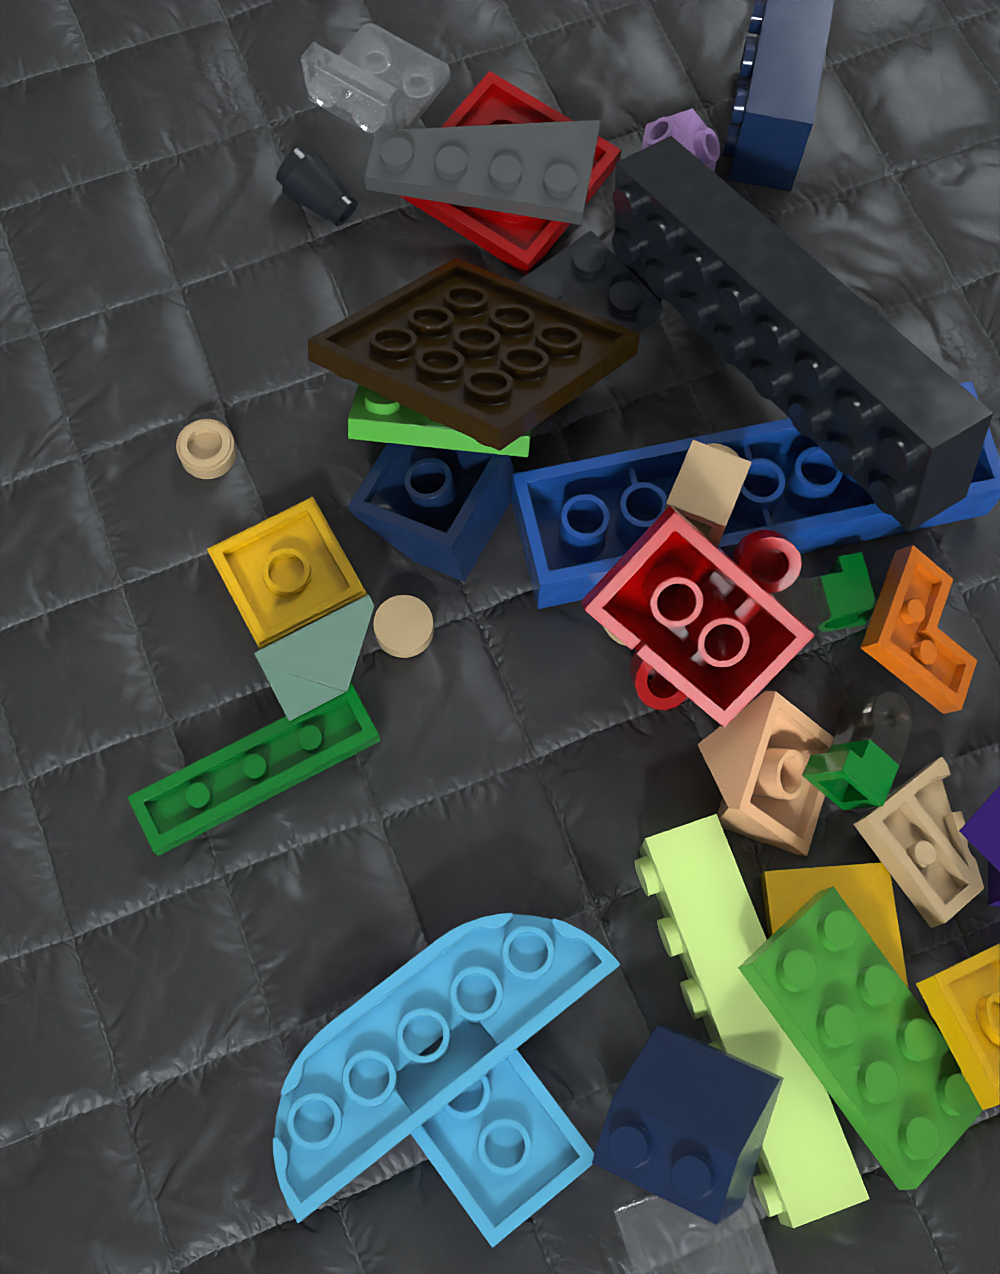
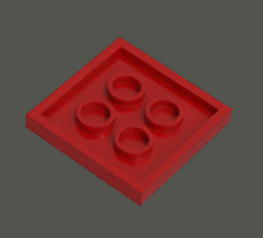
[398,71,621,275]

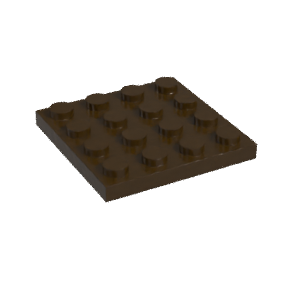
[308,258,640,451]

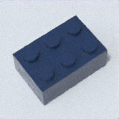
[723,0,835,191]

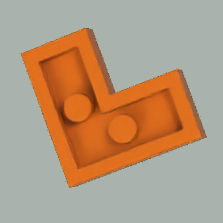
[860,545,977,714]

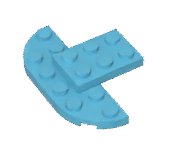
[273,913,621,1248]

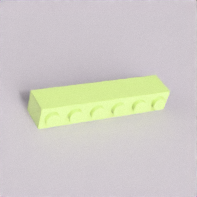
[634,814,870,1228]

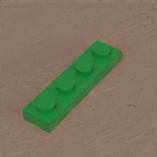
[127,683,381,856]

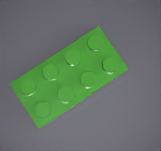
[738,886,983,1190]

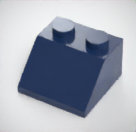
[348,443,515,582]
[592,1024,784,1225]

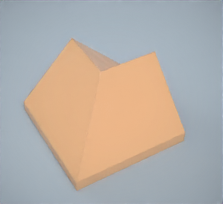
[697,691,840,856]

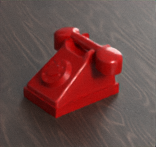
[581,505,815,728]

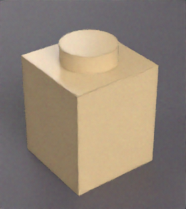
[664,440,752,547]

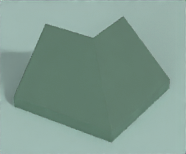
[254,595,374,721]

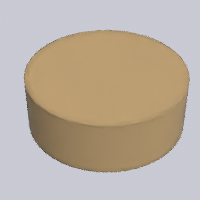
[176,419,237,479]
[373,595,434,658]

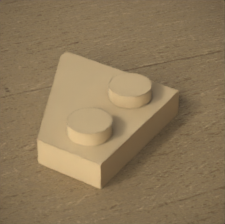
[853,757,984,928]

